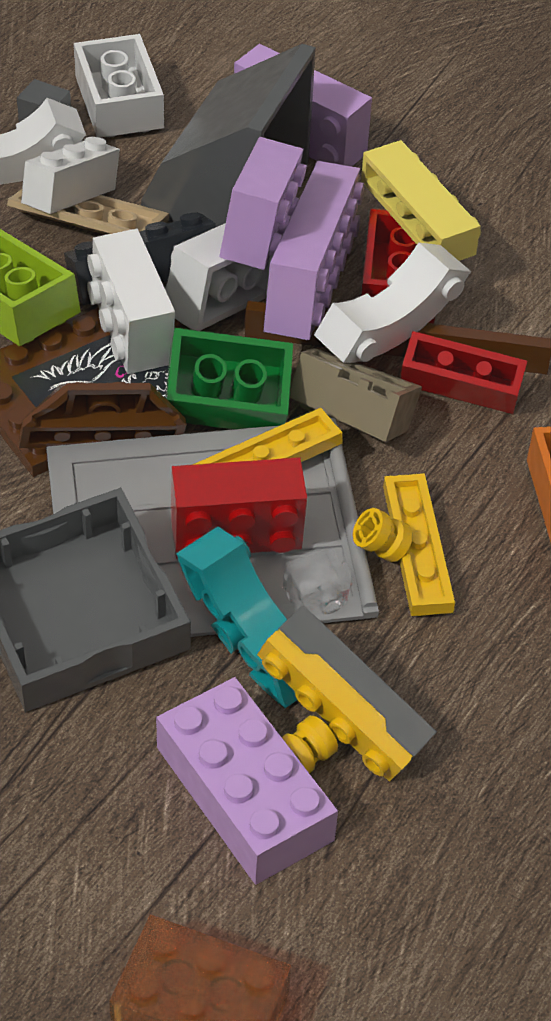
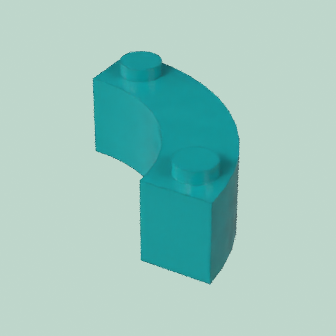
[176,527,297,708]

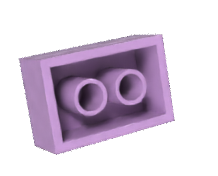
[219,137,307,270]

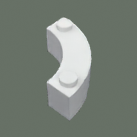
[0,98,86,185]
[314,242,471,363]

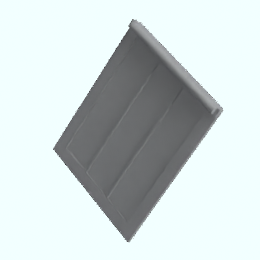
[46,418,379,637]

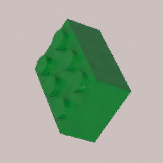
[165,328,293,429]

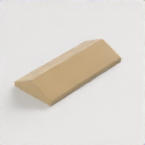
[7,189,169,235]

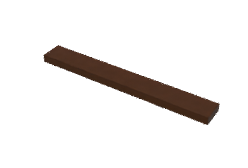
[245,301,551,375]

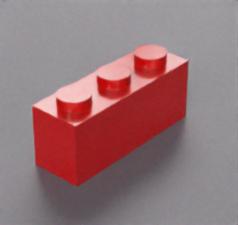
[401,331,527,414]

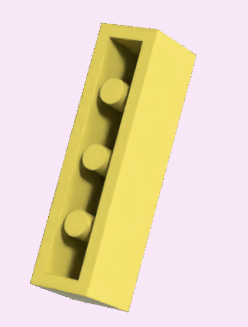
[361,140,481,261]

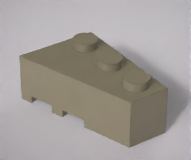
[289,348,422,442]

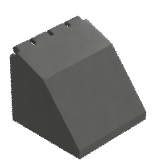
[141,44,316,227]

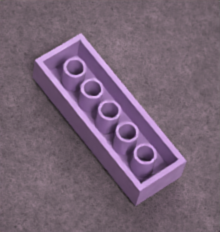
[263,161,364,340]

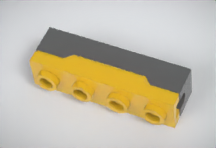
[257,605,437,782]

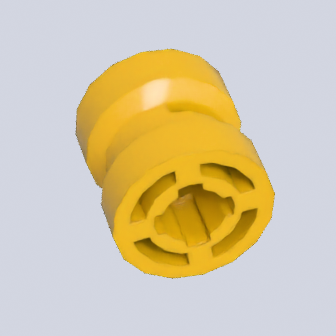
[353,508,412,562]
[282,715,338,774]

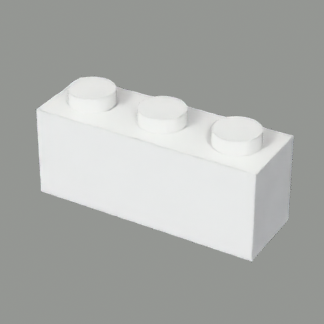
[21,137,120,214]

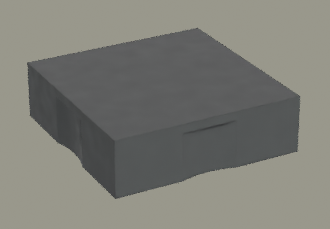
[0,487,191,713]

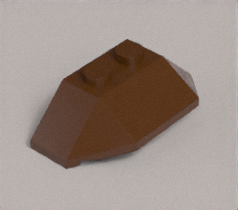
[18,382,186,448]

